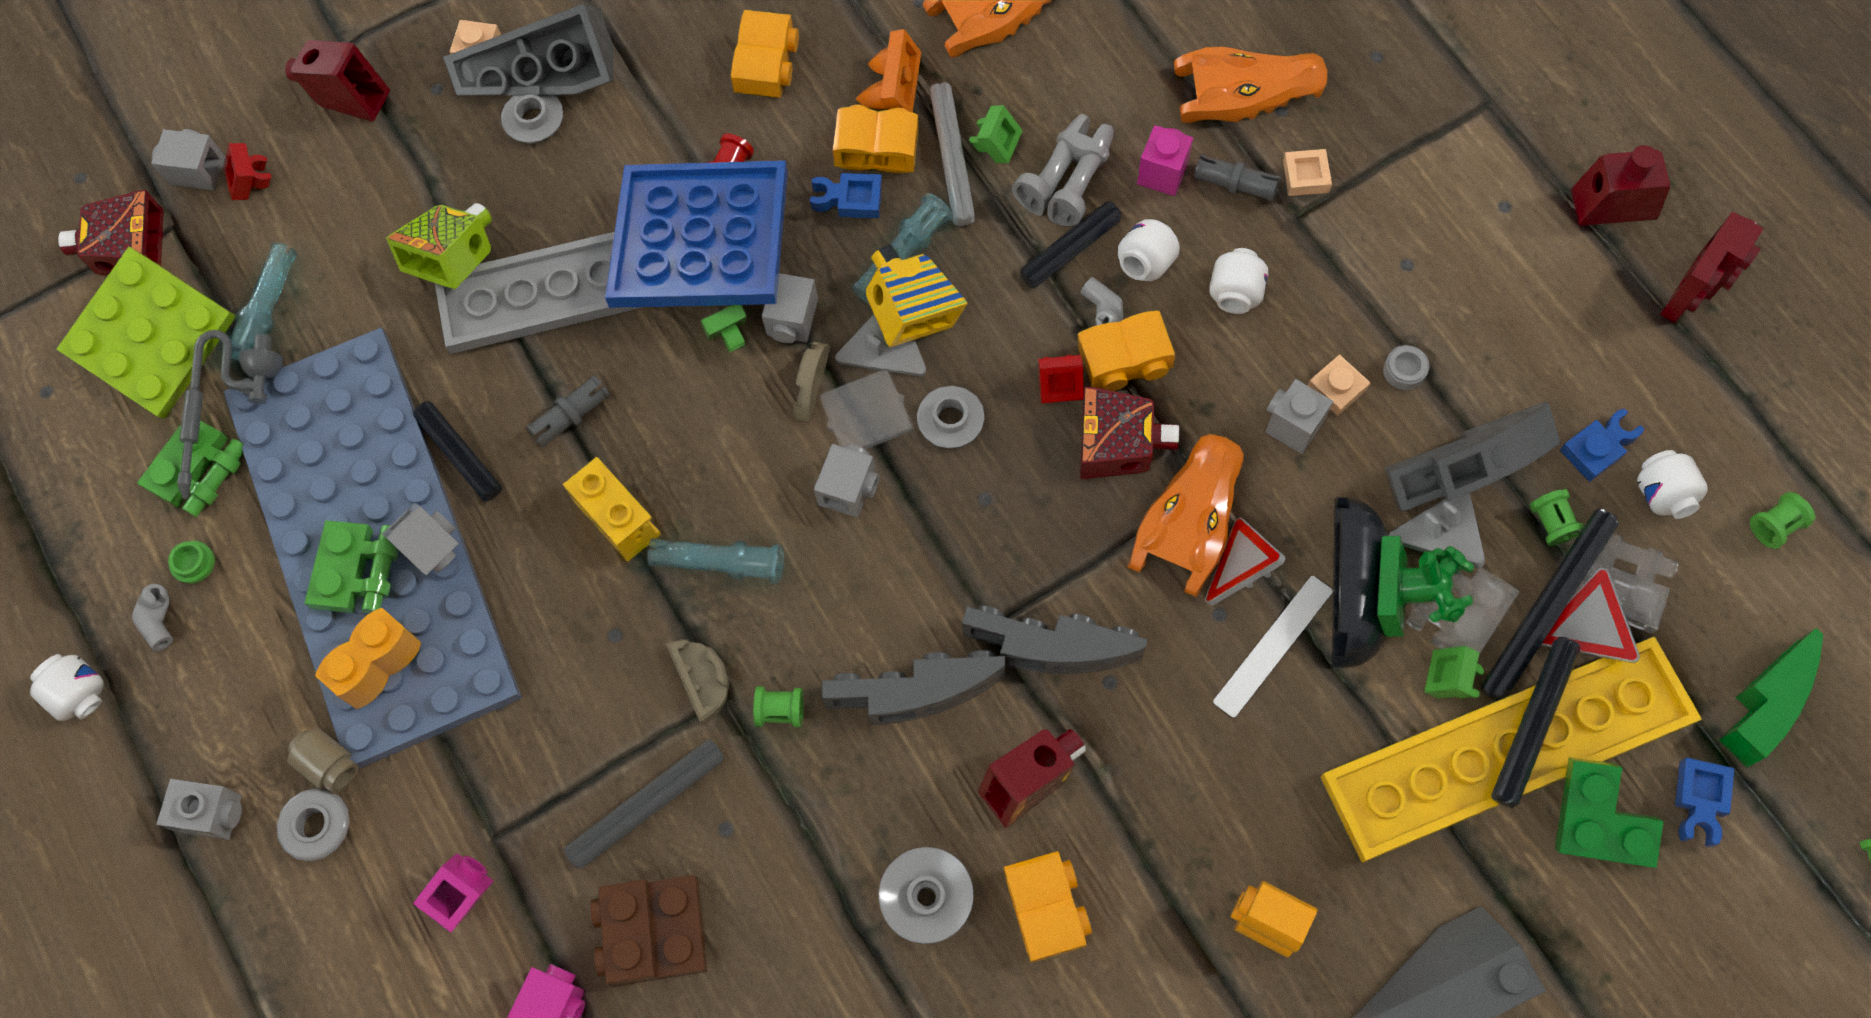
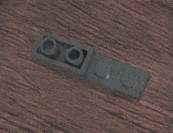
[1384,401,1560,512]
[962,606,1147,674]
[822,651,1005,725]

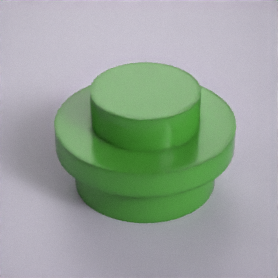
[168,541,215,584]

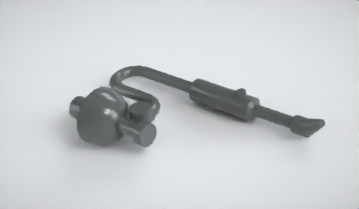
[177,330,284,499]

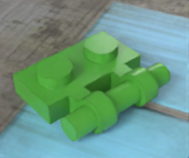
[137,421,244,518]
[304,520,399,614]

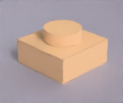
[449,20,501,54]
[1283,149,1332,196]
[1308,354,1370,416]

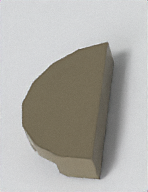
[793,341,831,422]
[666,639,730,726]

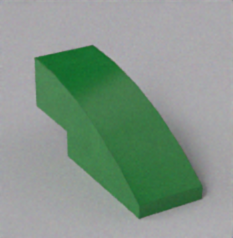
[1719,628,1824,768]

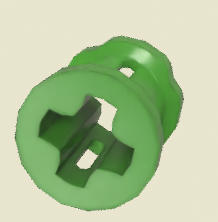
[1529,489,1585,546]
[1749,492,1816,549]
[753,686,804,727]

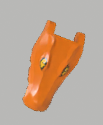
[923,0,1052,58]
[1173,47,1327,123]
[1127,434,1244,598]

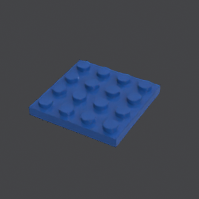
[605,161,788,308]

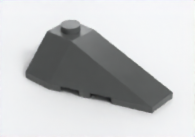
[443,3,613,96]
[1353,906,1546,1018]

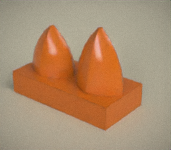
[856,29,921,113]

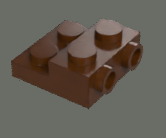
[590,875,708,987]

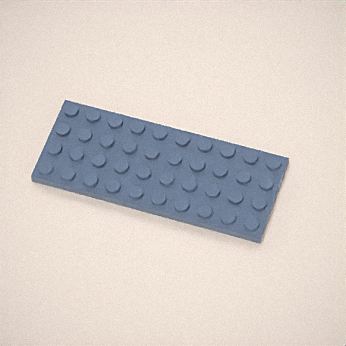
[223,327,522,769]

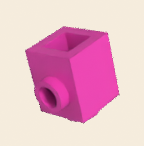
[1137,125,1193,196]
[413,853,494,932]
[507,964,585,1018]

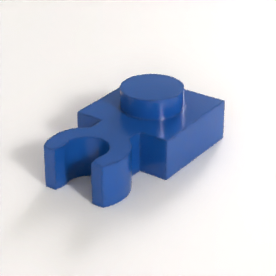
[810,173,882,218]
[1560,409,1644,482]
[1675,757,1734,847]

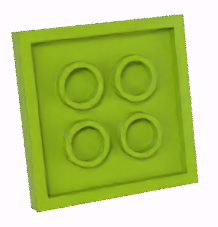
[56,247,236,419]

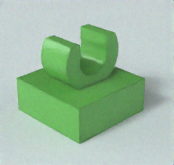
[969,105,1023,163]
[701,305,747,353]
[1424,646,1484,699]

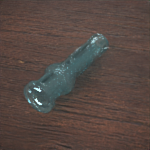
[851,193,953,304]
[221,242,298,362]
[647,538,784,584]

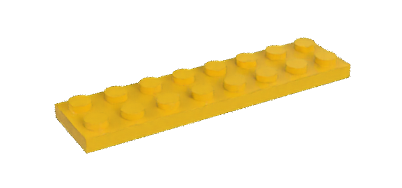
[1320,636,1702,863]

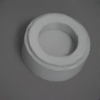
[1383,345,1429,390]

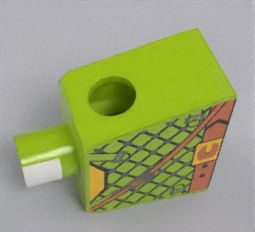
[386,203,492,289]

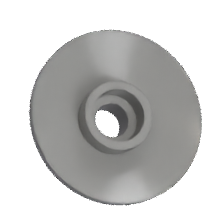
[879,847,973,944]

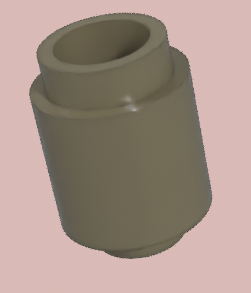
[287,728,359,794]

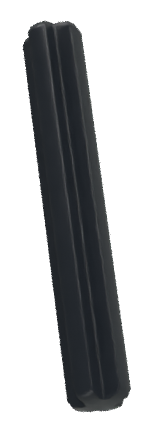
[1491,637,1581,808]

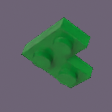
[1555,757,1664,868]

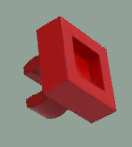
[223,143,271,200]
[1038,355,1084,404]

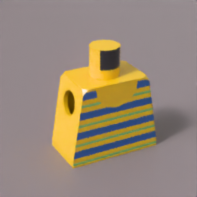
[866,245,968,348]

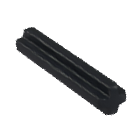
[1020,201,1121,288]
[413,401,502,502]

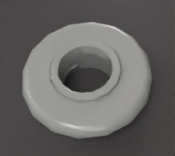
[501,94,563,144]
[917,386,985,449]
[276,788,350,861]

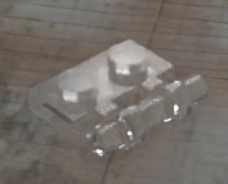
[1572,533,1679,633]
[1406,562,1520,654]

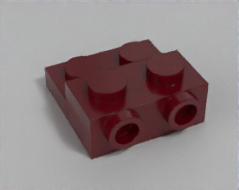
[1660,211,1764,323]

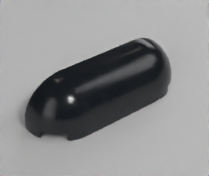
[1331,496,1387,668]

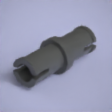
[1194,154,1281,202]
[526,375,610,448]

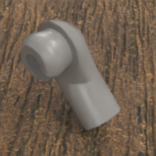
[1081,277,1123,326]
[132,584,173,652]

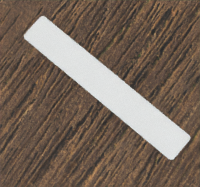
[1213,576,1333,717]

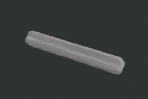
[930,82,975,227]

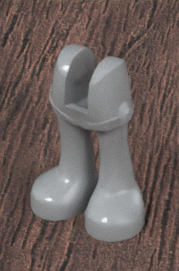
[1012,113,1114,226]

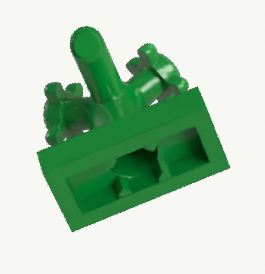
[1377,536,1474,637]

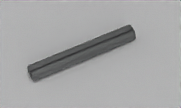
[564,739,724,869]

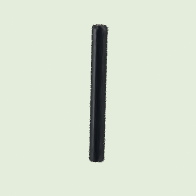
[1481,508,1618,701]

